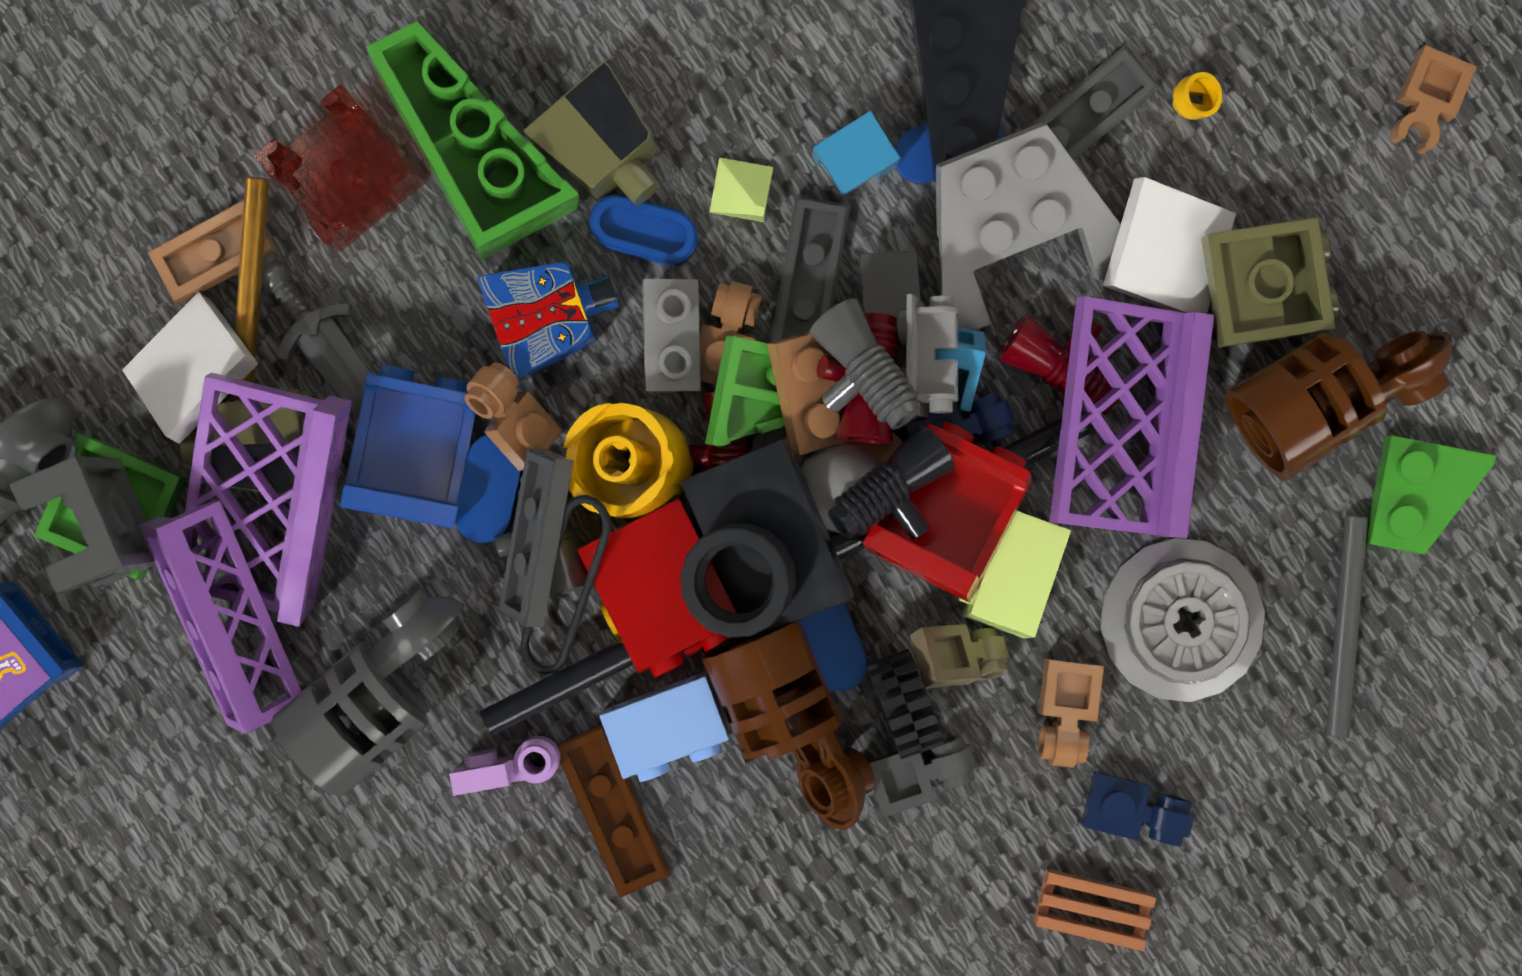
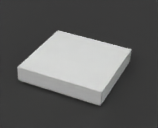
[1103,177,1236,314]
[122,292,258,444]

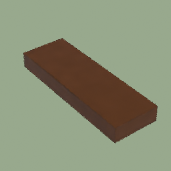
[556,723,671,898]

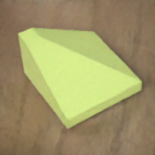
[710,157,773,222]

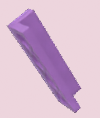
[138,500,302,734]

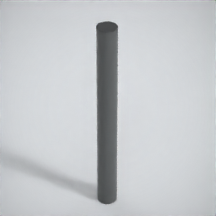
[1326,516,1368,738]

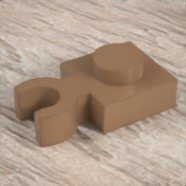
[1390,45,1477,154]

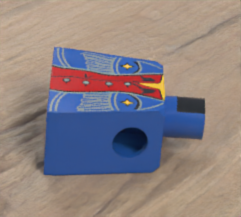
[477,262,620,382]

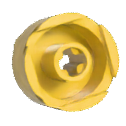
[563,403,694,520]

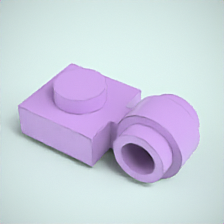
[449,736,561,796]

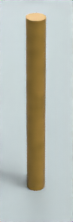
[230,176,269,401]

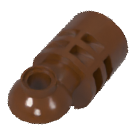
[1225,330,1453,481]
[702,619,874,831]

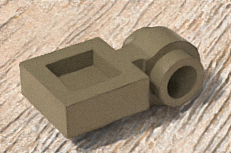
[910,624,1010,689]

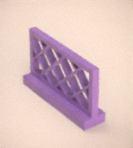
[1050,296,1214,539]
[182,372,352,627]

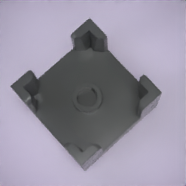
[9,456,155,594]

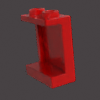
[863,422,1032,603]
[577,499,737,678]

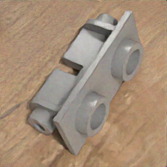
[642,279,701,393]
[898,294,958,416]

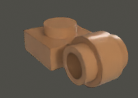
[700,281,763,385]
[464,363,562,471]
[1038,658,1104,768]

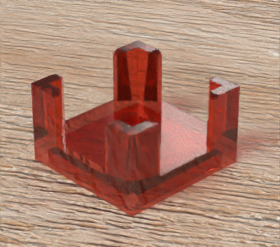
[253,84,425,252]

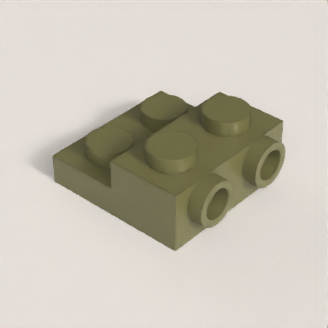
[1201,217,1339,348]

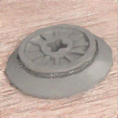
[1100,538,1265,702]

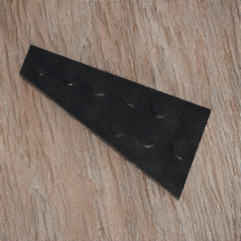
[909,0,1024,182]

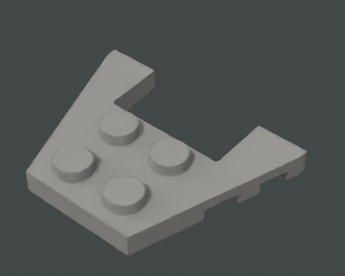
[936,123,1121,330]

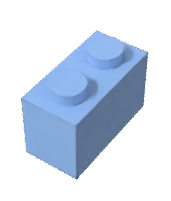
[600,671,730,782]

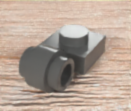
[867,735,977,818]

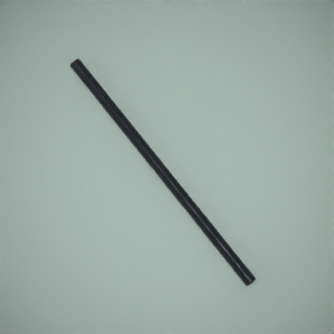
[480,413,1090,736]

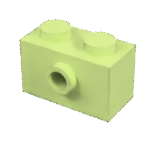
[958,511,1071,639]

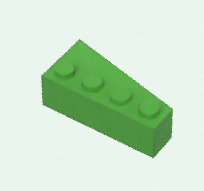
[366,21,579,260]

